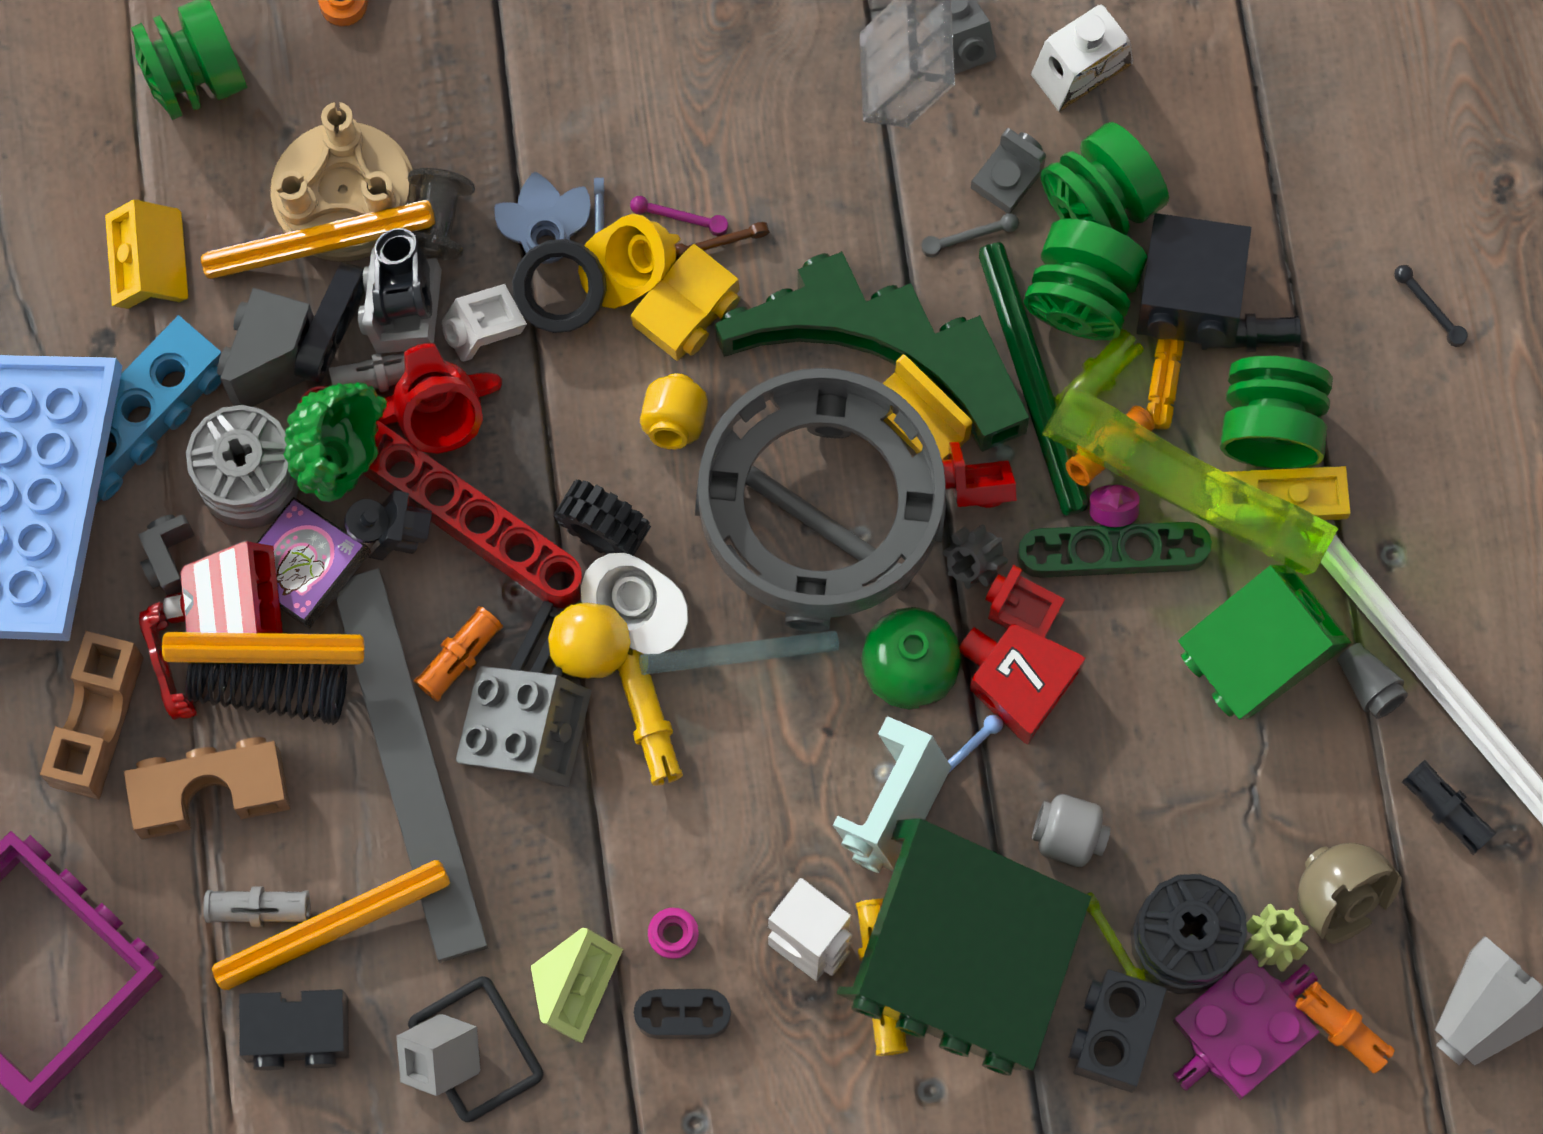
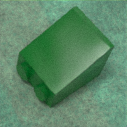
[1177,565,1352,720]

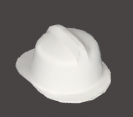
[581,553,688,654]

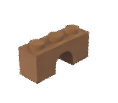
[40,631,144,800]
[124,737,291,839]

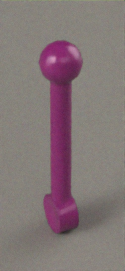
[630,196,728,236]

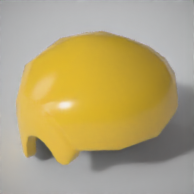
[548,603,631,678]

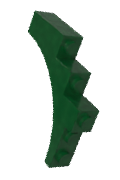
[715,251,1029,452]

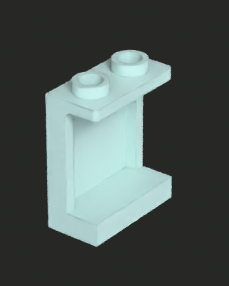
[833,716,951,873]

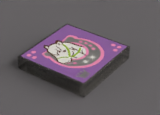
[257,497,371,629]

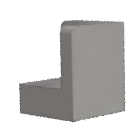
[396,1014,480,1096]

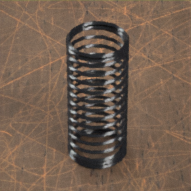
[185,662,348,725]

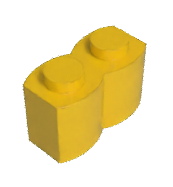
[631,244,741,361]

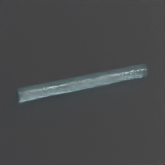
[639,631,839,675]

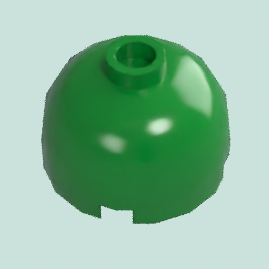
[861,607,962,710]

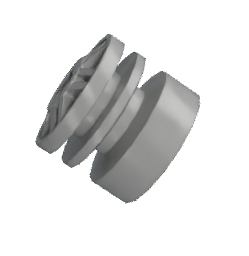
[186,405,299,529]

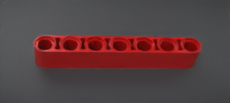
[299,386,583,609]

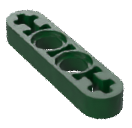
[1017,522,1212,578]

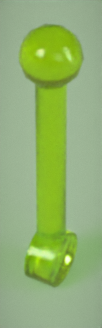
[1086,892,1145,981]

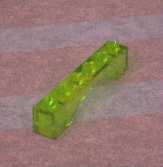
[1042,384,1338,576]

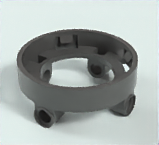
[695,368,946,632]

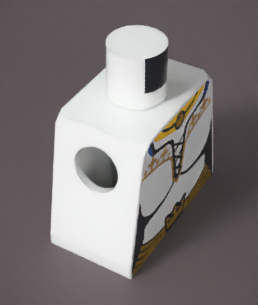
[1031,4,1133,111]

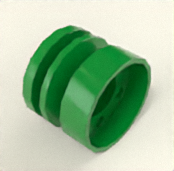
[130,0,248,120]
[1040,122,1170,235]
[1023,219,1148,341]
[1220,356,1333,469]

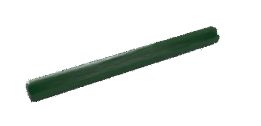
[979,242,1088,516]

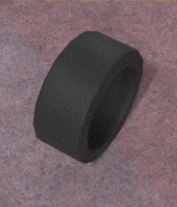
[512,239,607,333]

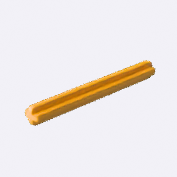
[201,200,435,279]
[212,860,450,990]

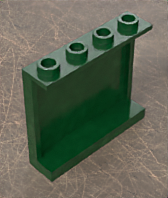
[836,818,1092,1076]

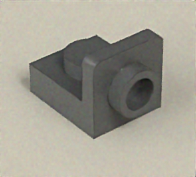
[971,128,1046,213]

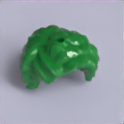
[283,382,387,502]

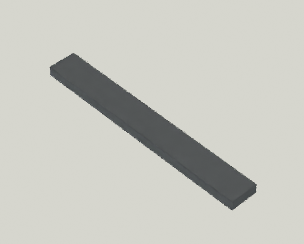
[332,568,488,963]

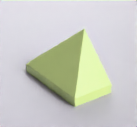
[531,928,623,1043]

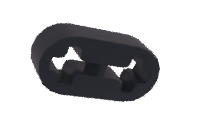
[634,989,731,1039]

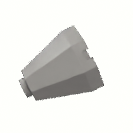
[1435,936,1543,1066]

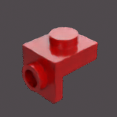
[942,441,1017,508]
[985,565,1065,638]

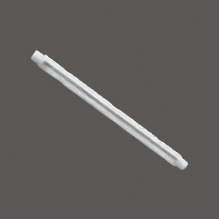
[1301,519,1543,825]

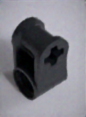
[372,228,432,326]

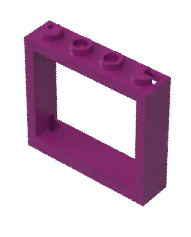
[0,831,163,1111]

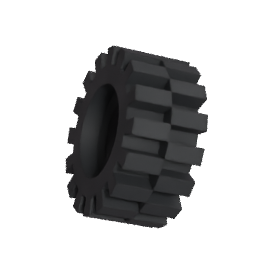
[554,480,651,556]

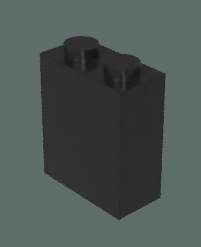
[1136,213,1252,348]

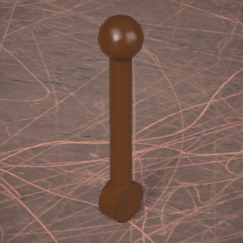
[675,222,770,261]

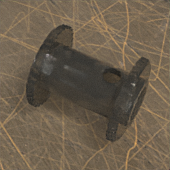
[407,168,475,260]

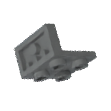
[456,666,592,787]

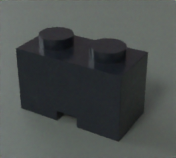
[239,989,349,1071]

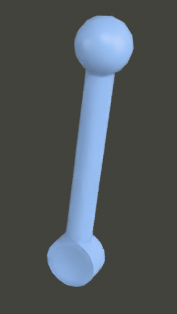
[948,715,1003,774]

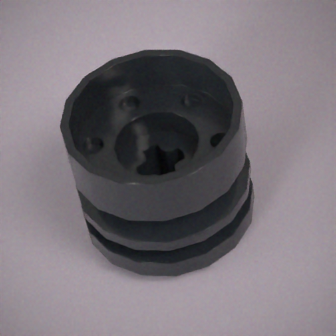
[1131,874,1247,994]

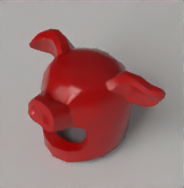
[378,343,502,454]

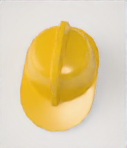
[578,214,681,309]

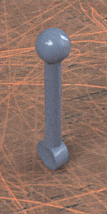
[594,177,604,234]

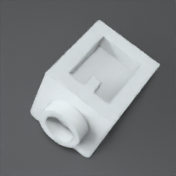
[441,284,527,362]

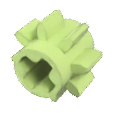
[1243,904,1309,972]

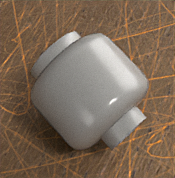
[1032,794,1111,867]

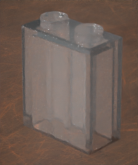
[860,0,955,127]

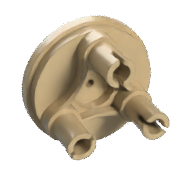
[271,102,416,261]

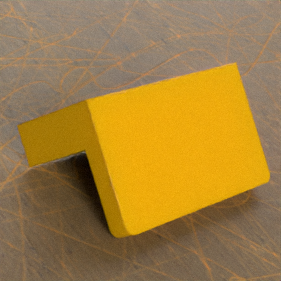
[105,199,188,309]
[882,354,973,460]

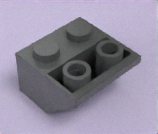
[217,288,314,407]

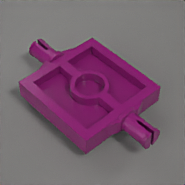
[1173,954,1319,1100]

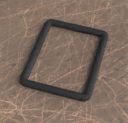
[408,976,543,1122]

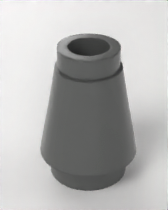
[1337,643,1408,719]

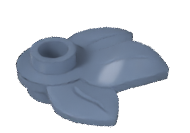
[494,172,591,264]

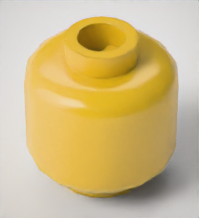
[640,373,708,450]

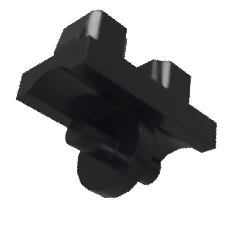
[344,490,432,561]

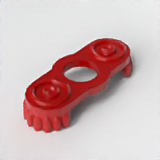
[139,602,197,720]

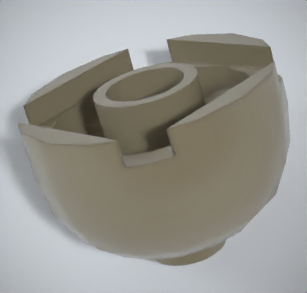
[1297,843,1402,944]

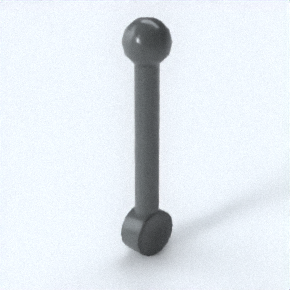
[922,213,1019,257]

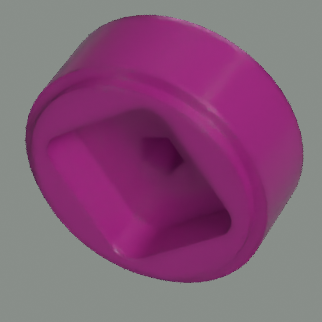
[1090,485,1140,527]

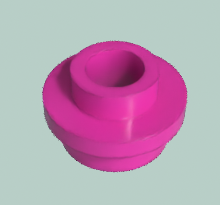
[648,908,699,959]

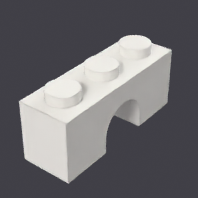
[768,877,852,982]

